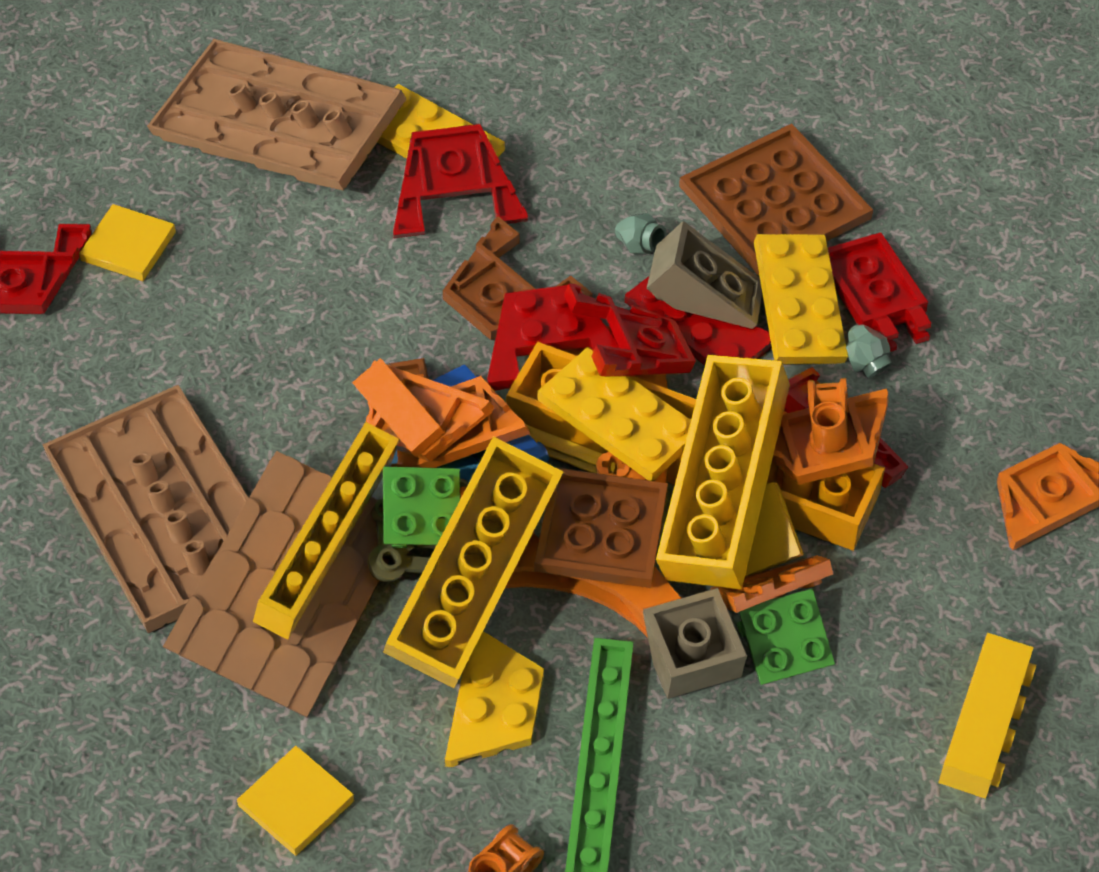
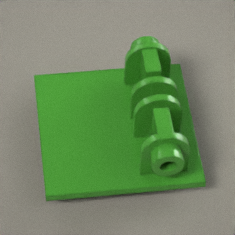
[383,467,460,548]
[737,588,835,685]

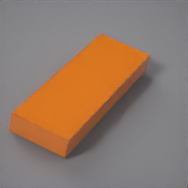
[352,358,445,458]

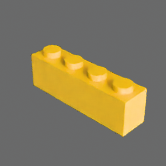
[938,632,1037,799]

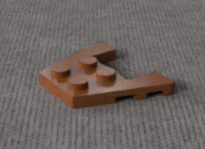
[443,216,593,340]

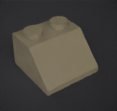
[643,588,747,699]

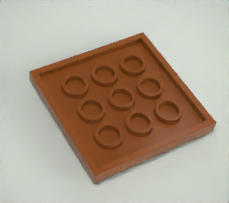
[679,123,873,276]

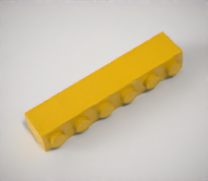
[253,422,400,640]

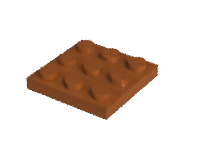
[534,468,668,588]

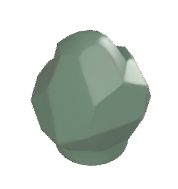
[615,213,667,255]
[846,325,893,379]

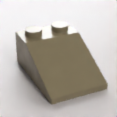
[647,221,762,329]

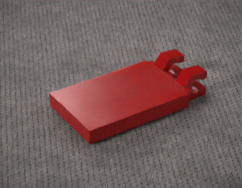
[828,232,931,352]

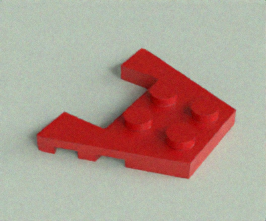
[393,124,528,239]
[0,224,92,314]
[564,283,696,377]
[487,284,619,391]

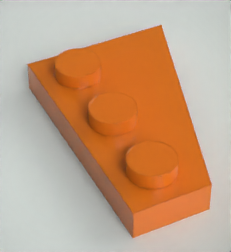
[710,555,833,613]

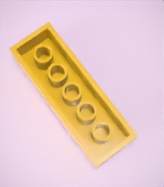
[656,355,790,590]
[383,436,563,688]

